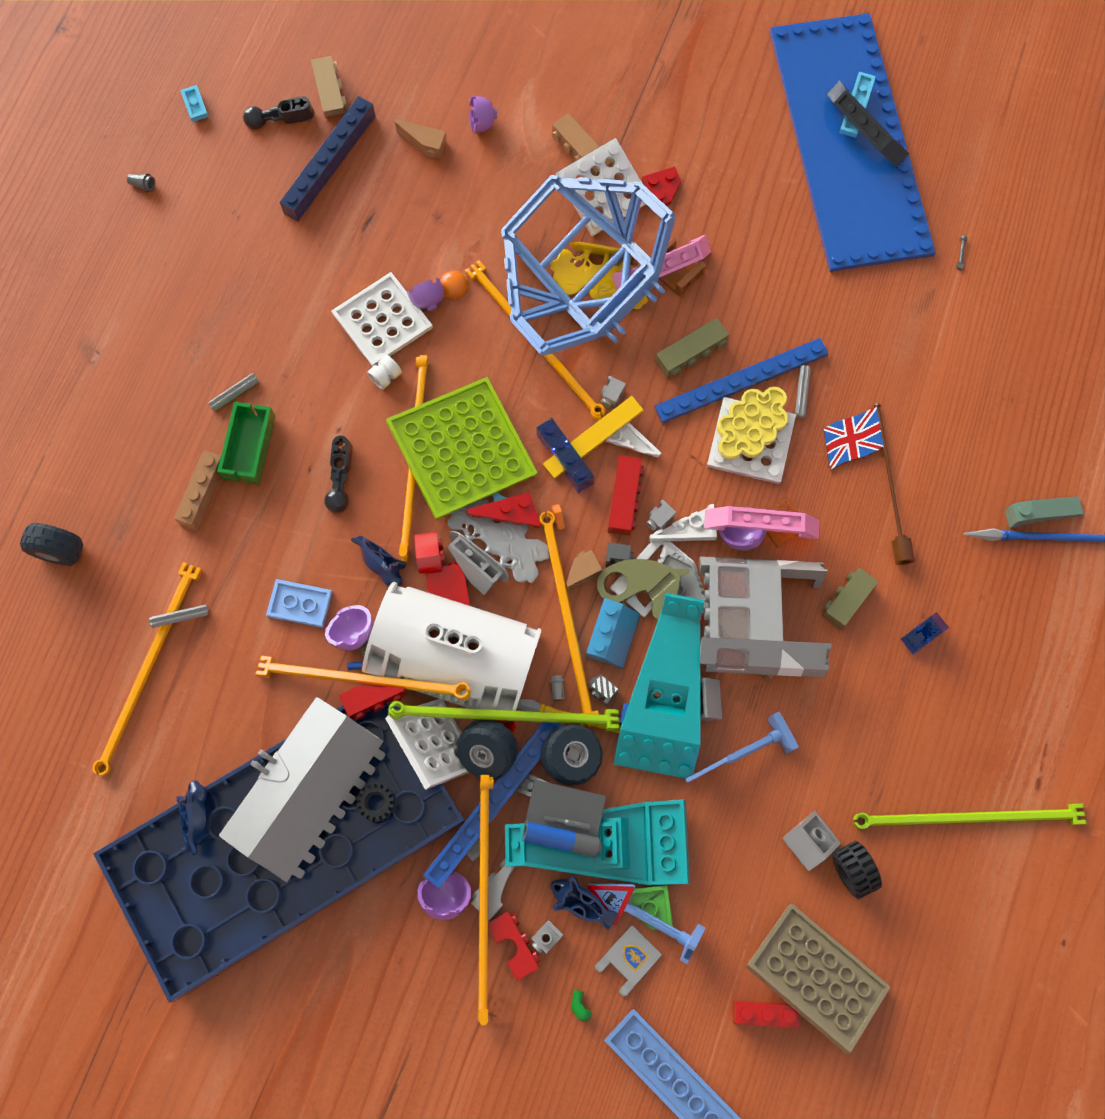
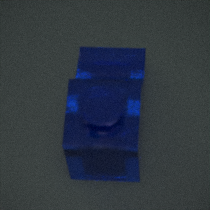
[901,612,949,654]

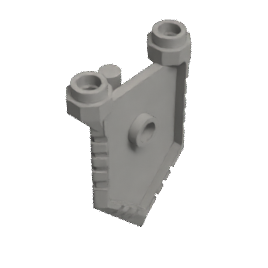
[658,545,708,615]

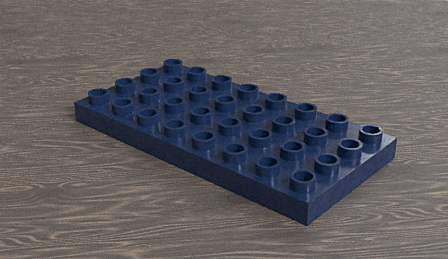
[93,686,465,1003]

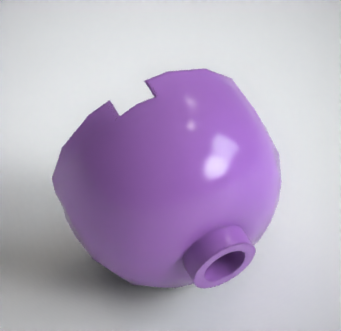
[469,96,497,133]
[407,278,444,312]

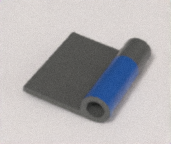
[522,780,606,858]

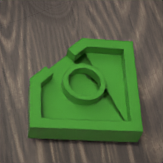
[629,885,673,930]

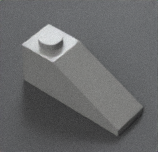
[448,535,504,595]

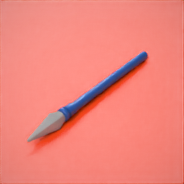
[964,528,1105,542]

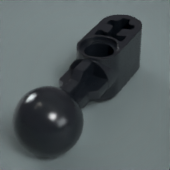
[243,96,315,129]
[324,435,353,513]

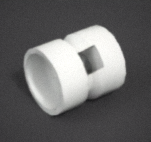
[367,355,402,390]

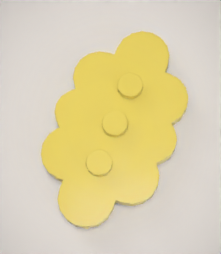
[717,387,788,460]

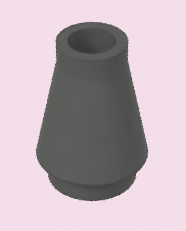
[127,174,156,192]

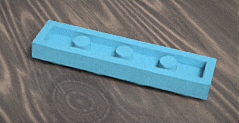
[839,72,876,138]

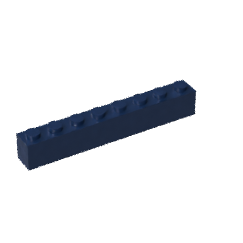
[279,96,376,221]

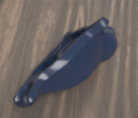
[351,536,406,586]
[176,780,207,855]
[550,876,618,930]

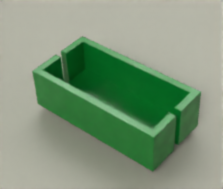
[217,402,275,485]

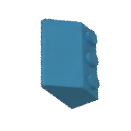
[586,598,640,669]

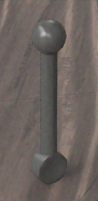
[956,235,968,270]

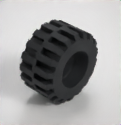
[833,841,882,899]

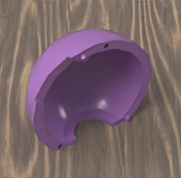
[719,507,767,551]
[325,605,373,651]
[417,871,471,920]

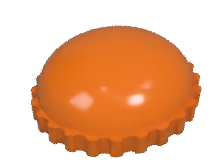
[440,270,468,300]

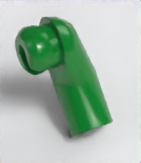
[571,990,592,1022]

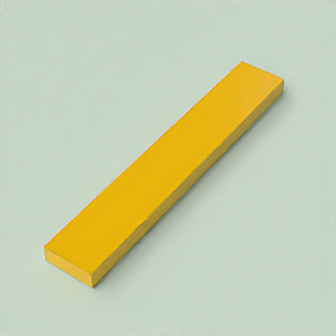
[543,396,644,479]

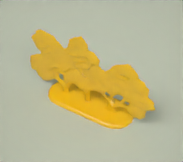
[550,242,648,309]

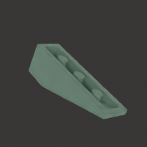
[1005,497,1084,528]

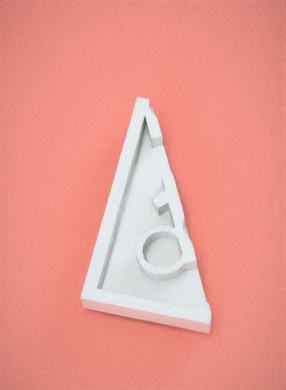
[604,423,661,458]
[649,504,717,542]

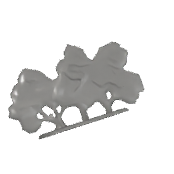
[448,500,549,583]

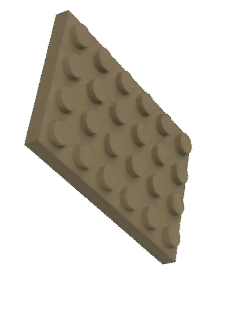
[746,903,890,1054]

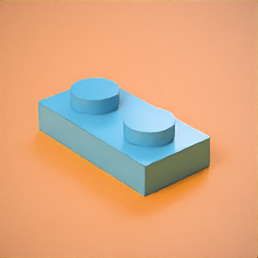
[180,85,209,122]

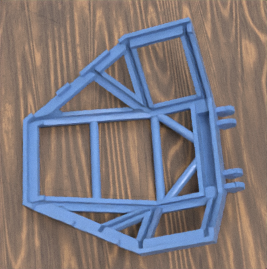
[501,175,676,356]

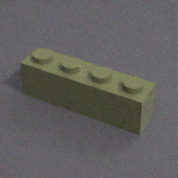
[655,318,729,378]

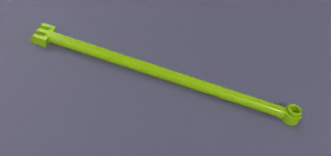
[388,701,620,731]
[853,803,1087,829]

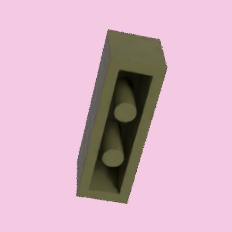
[822,568,878,630]

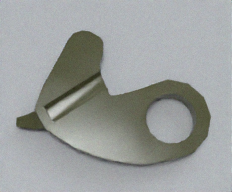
[597,559,690,619]

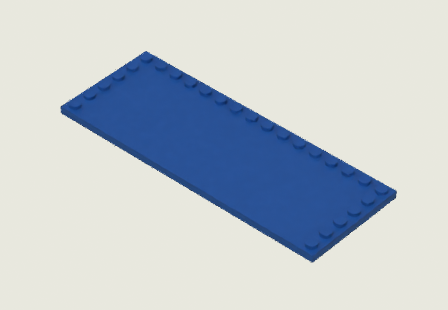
[770,13,936,272]

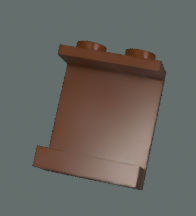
[650,238,706,296]

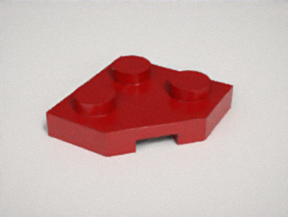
[642,166,681,206]

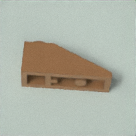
[395,119,447,159]

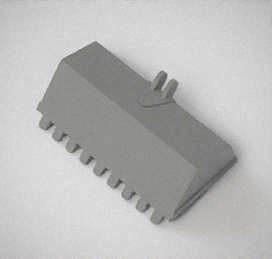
[219,697,385,882]

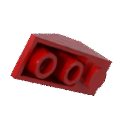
[339,686,407,720]

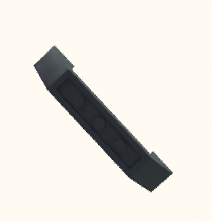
[827,81,910,167]

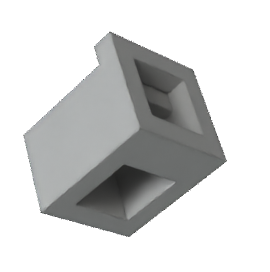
[601,376,626,409]
[646,500,676,531]
[531,920,563,954]

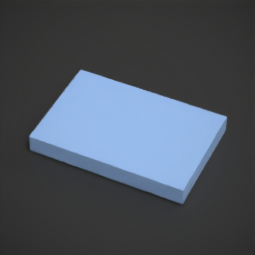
[266,579,333,629]

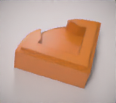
[552,504,565,530]

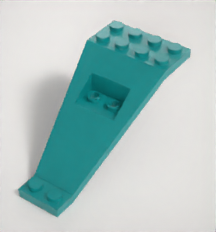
[613,593,704,779]
[505,800,690,885]

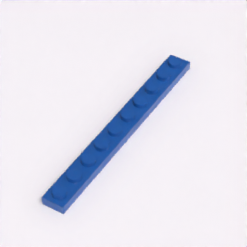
[655,338,828,424]
[423,722,562,889]

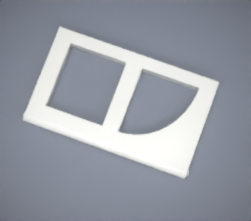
[609,541,694,618]

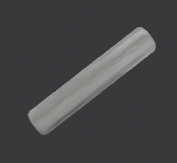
[795,365,811,418]
[209,373,259,411]
[149,605,209,628]

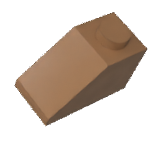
[566,550,602,591]

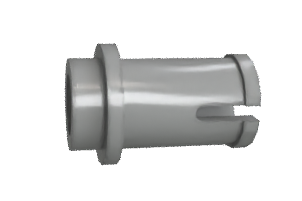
[549,675,565,701]

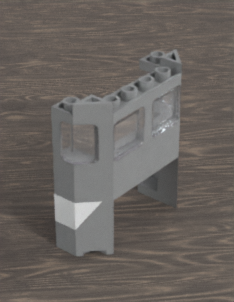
[700,557,832,677]

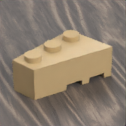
[311,56,347,117]

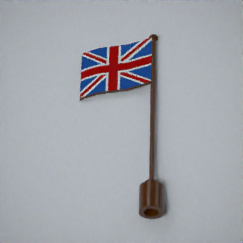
[823,403,915,565]

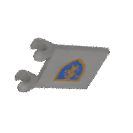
[594,925,662,997]

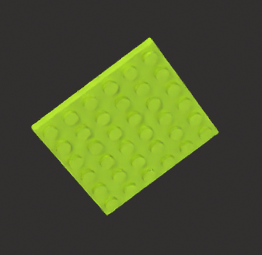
[386,377,538,520]

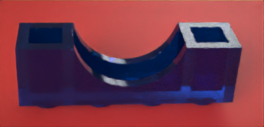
[536,418,594,493]

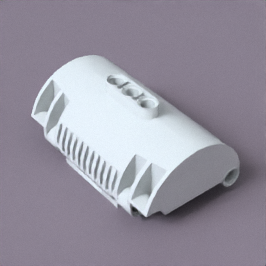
[362,582,541,711]

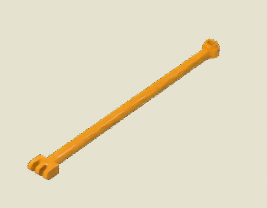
[464,260,605,420]
[399,355,428,562]
[540,511,599,727]
[93,562,202,776]
[255,656,472,701]
[478,775,493,1025]

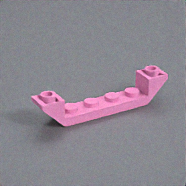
[611,235,711,290]
[704,506,819,539]

